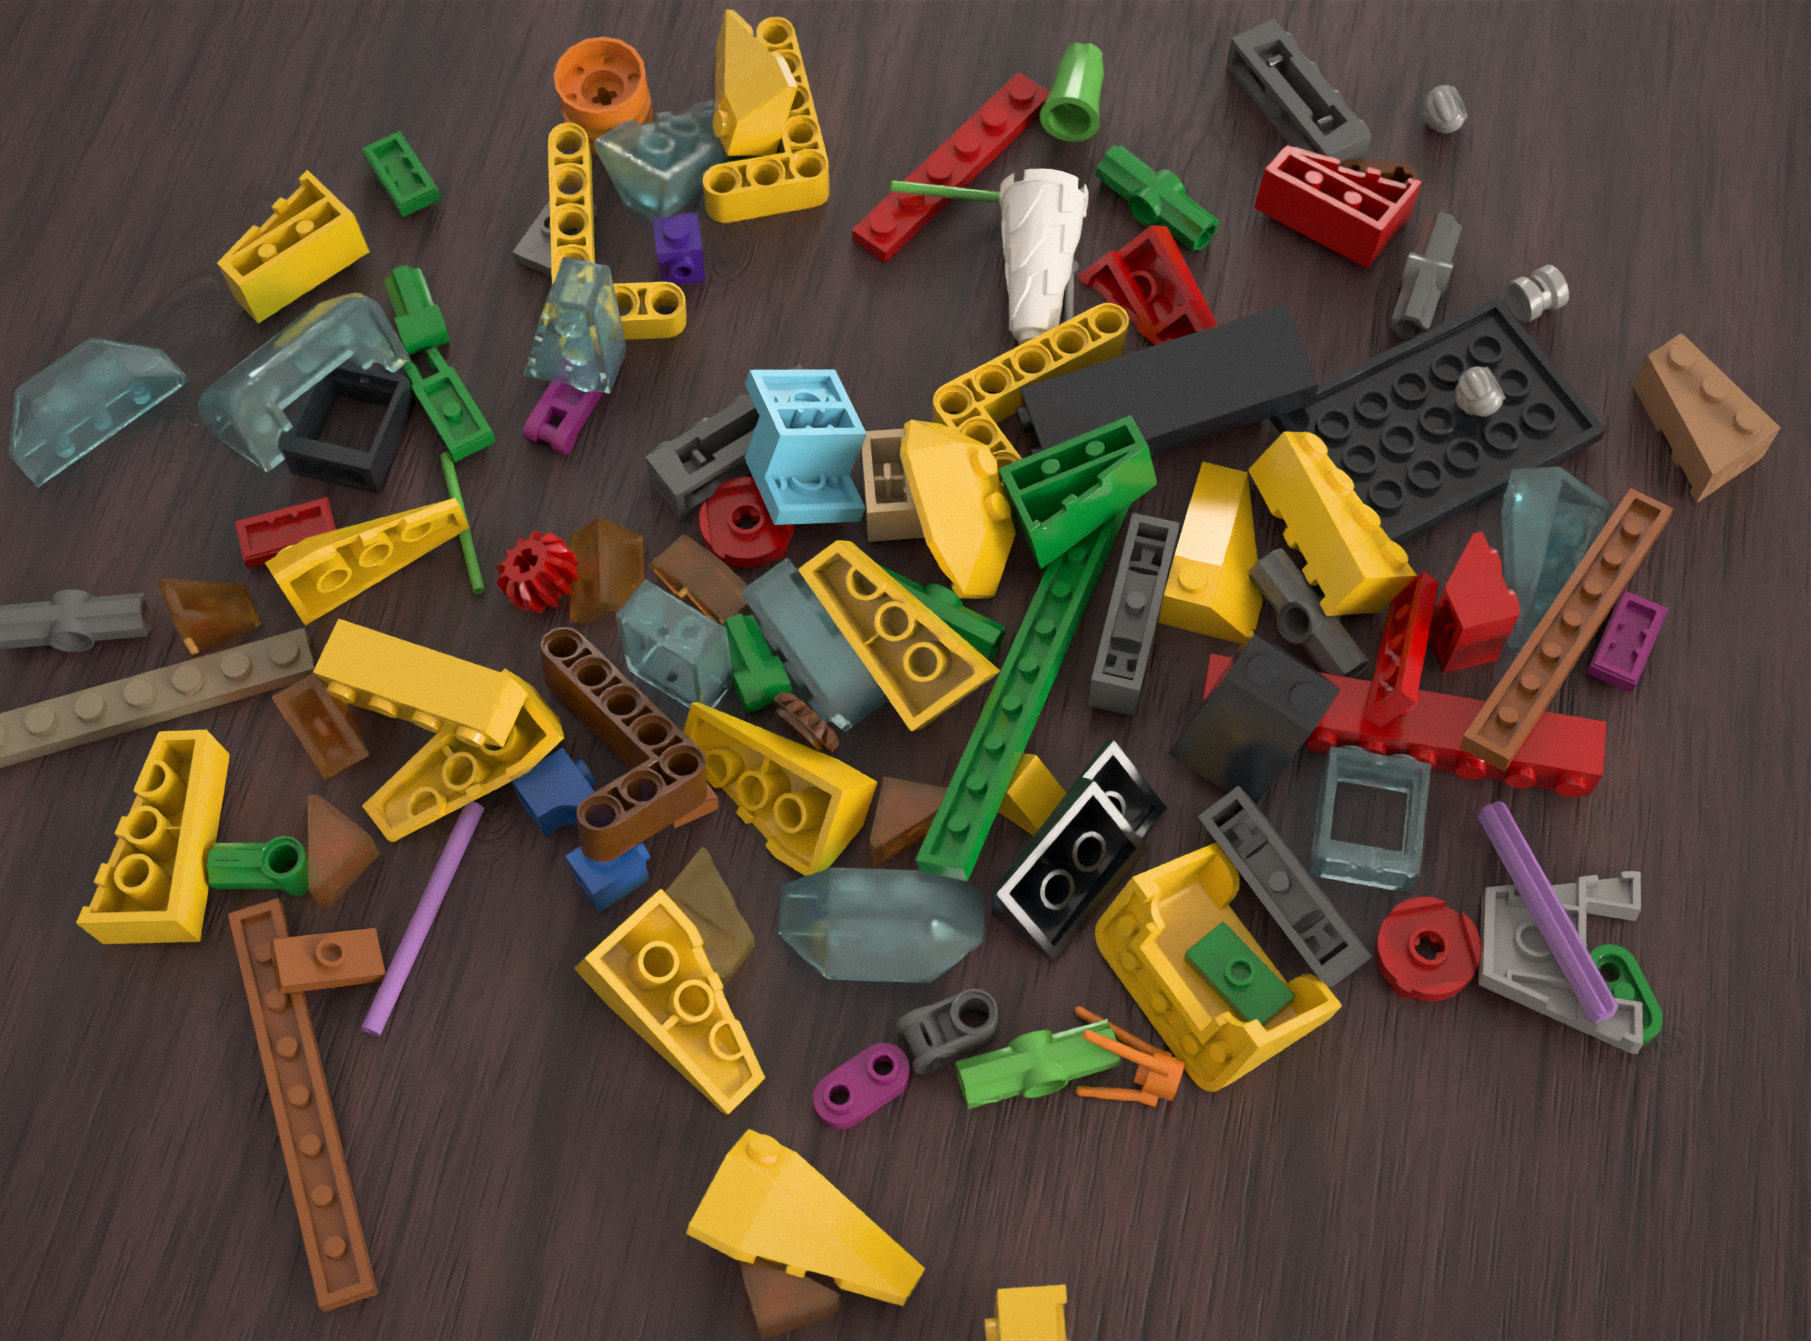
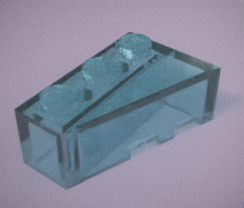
[523,257,627,394]
[740,557,889,732]

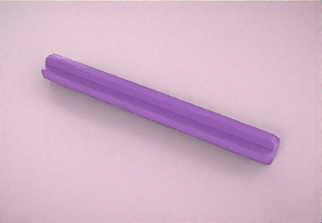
[1479,801,1618,1023]

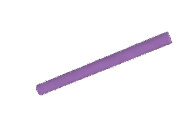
[361,801,484,1037]

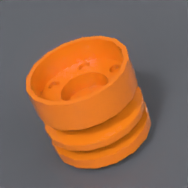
[554,37,654,157]

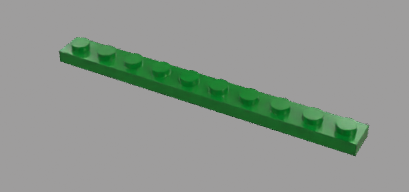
[916,504,1131,881]

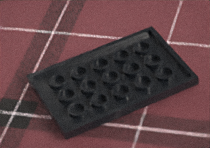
[1269,297,1606,544]

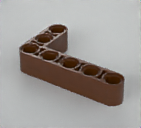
[540,627,707,862]

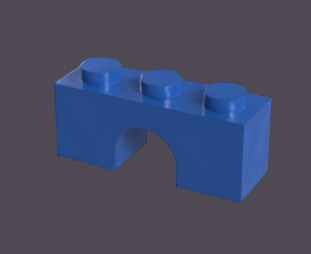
[512,748,650,913]

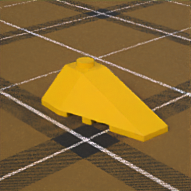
[713,10,798,156]
[1158,461,1263,644]
[265,498,470,626]
[362,669,564,842]
[683,702,878,881]
[574,889,765,1115]
[686,1129,925,1306]

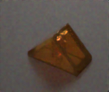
[157,578,261,655]
[272,673,369,780]
[869,776,948,868]
[308,794,380,908]
[738,1256,841,1340]

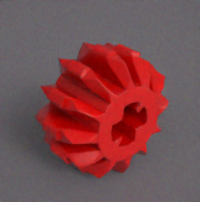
[496,530,580,615]

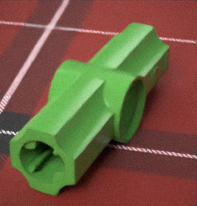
[955,1019,1121,1109]

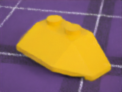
[900,420,1016,599]

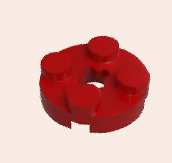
[699,477,794,568]
[1374,897,1482,1001]

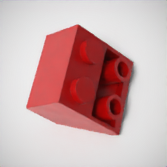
[1428,532,1520,674]

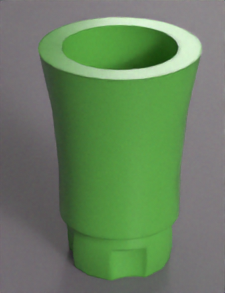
[1040,42,1104,142]

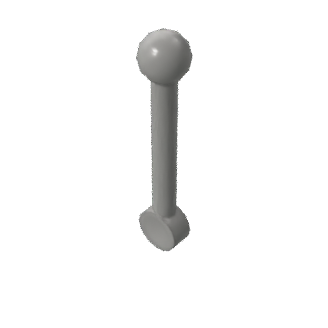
[1063,259,1079,323]

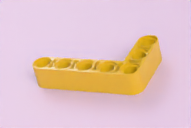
[703,17,830,223]
[548,122,687,342]
[933,303,1129,501]

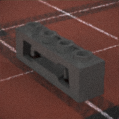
[1226,18,1371,164]
[645,364,804,520]
[1087,513,1180,717]
[1198,786,1372,988]

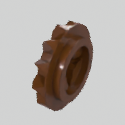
[773,692,839,754]

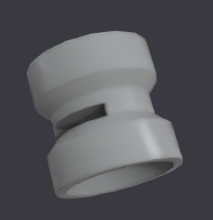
[1504,264,1569,324]

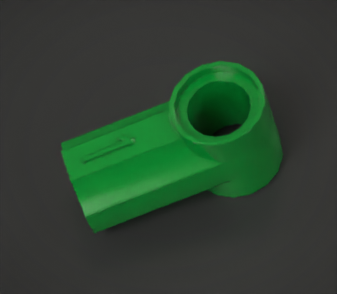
[384,265,451,356]
[715,613,793,714]
[206,836,319,896]

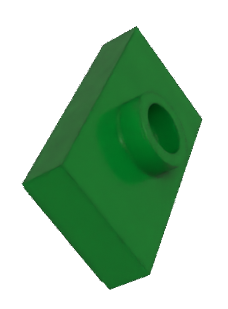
[361,131,441,218]
[1184,921,1295,1027]

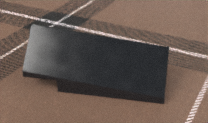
[991,739,1167,961]

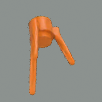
[1074,1006,1185,1107]

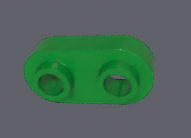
[1590,944,1663,1046]

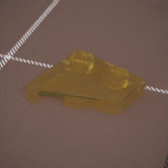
[665,847,756,985]

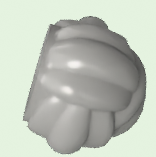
[1422,85,1467,134]
[1455,367,1505,416]

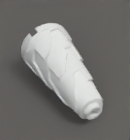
[999,169,1089,345]

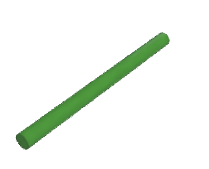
[890,180,1000,203]
[440,452,485,594]

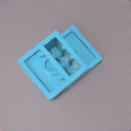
[744,370,867,525]

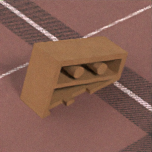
[1633,333,1781,504]

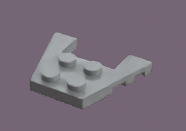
[1478,871,1643,1054]

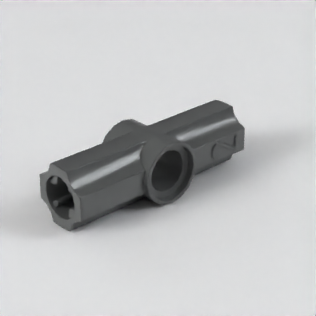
[1389,212,1462,341]
[1249,548,1369,678]
[0,590,152,652]

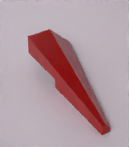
[1079,225,1218,345]

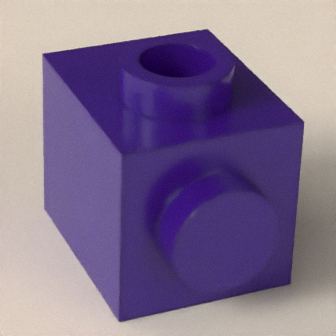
[652,213,706,285]

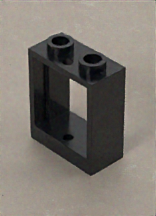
[281,358,416,494]

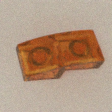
[649,534,757,628]

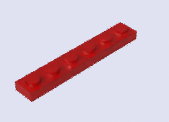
[852,72,1050,263]

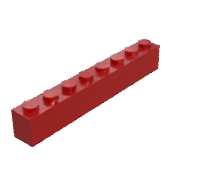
[1200,654,1607,797]

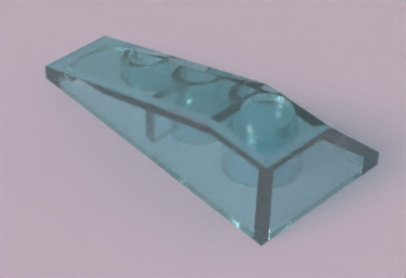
[594,99,732,219]
[1501,467,1612,652]

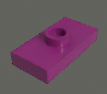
[1586,590,1668,693]

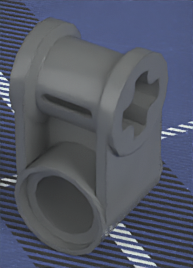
[895,988,998,1074]

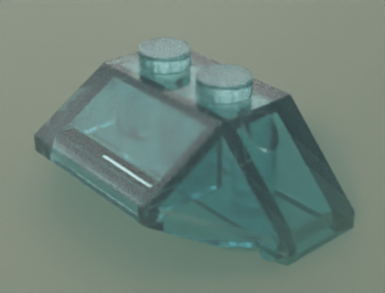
[8,337,189,488]
[779,868,984,983]

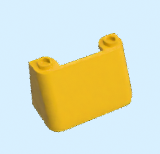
[1095,842,1342,1092]

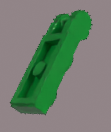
[400,347,496,462]

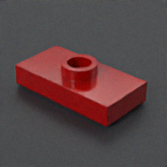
[235,497,337,569]

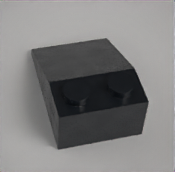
[1169,629,1341,804]

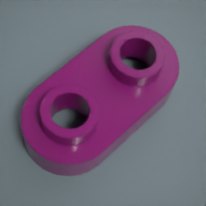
[813,1043,910,1130]

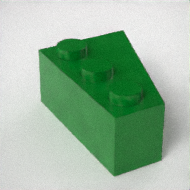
[998,415,1157,569]

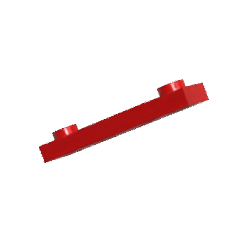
[1365,571,1439,728]

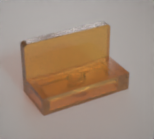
[569,517,646,625]

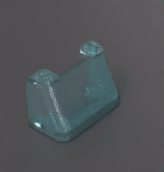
[198,293,410,473]

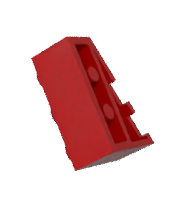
[1254,145,1423,269]

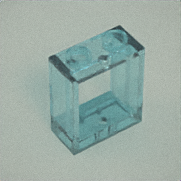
[615,579,733,709]
[1309,745,1431,893]

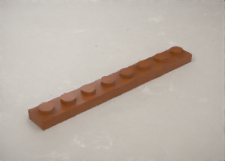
[1459,488,1674,772]
[228,898,378,1312]

